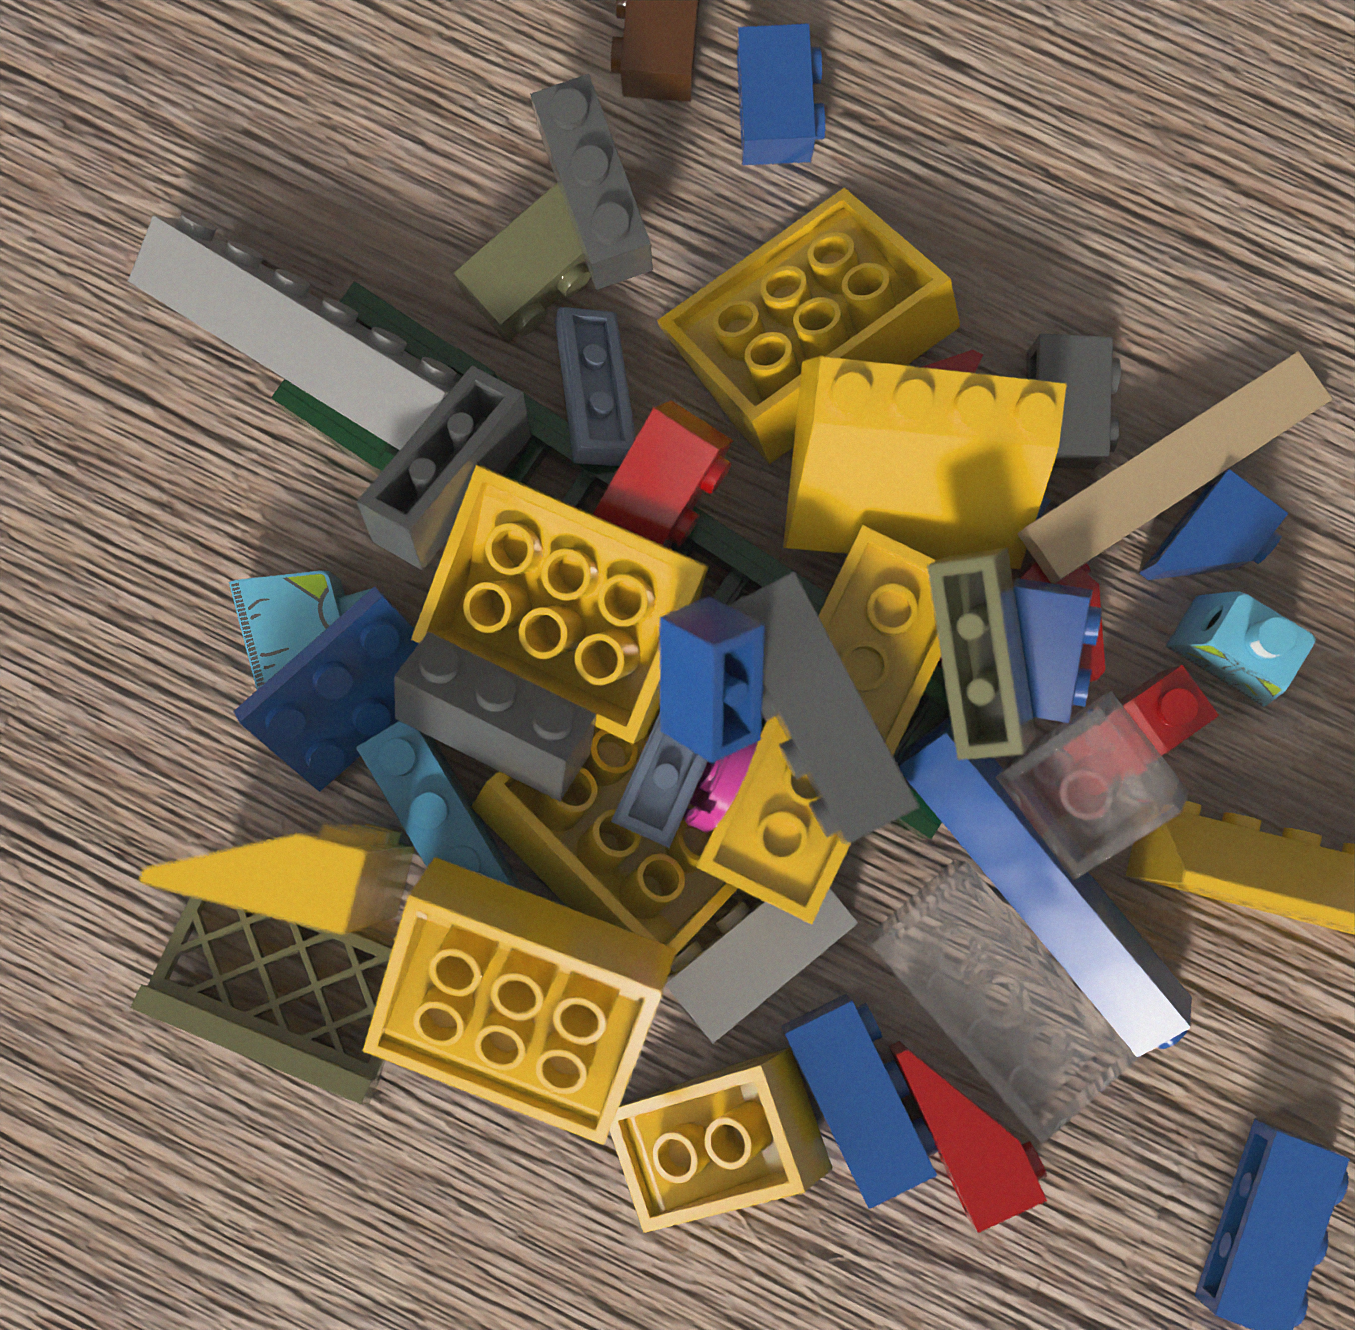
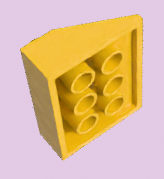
[657,187,961,464]
[783,356,1067,569]
[411,465,709,744]
[471,726,738,955]
[1126,797,1355,935]
[139,823,415,935]
[363,857,677,1145]

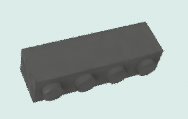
[729,572,919,844]

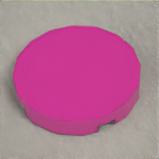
[683,741,758,833]

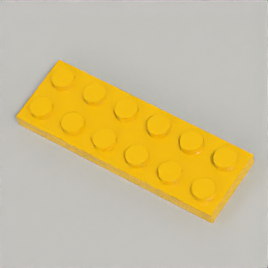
[696,525,941,924]

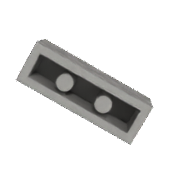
[665,888,858,1044]

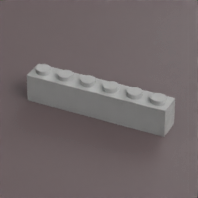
[128,212,457,450]

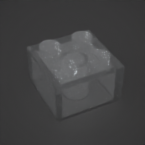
[996,690,1189,880]

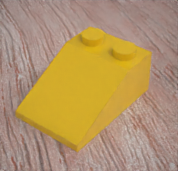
[610,1047,833,1233]

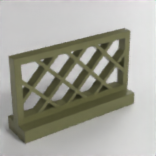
[130,896,392,1105]

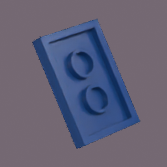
[233,586,419,792]

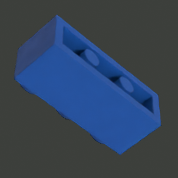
[781,994,939,1209]
[1195,1119,1350,1330]

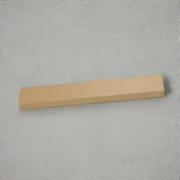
[1017,351,1333,583]

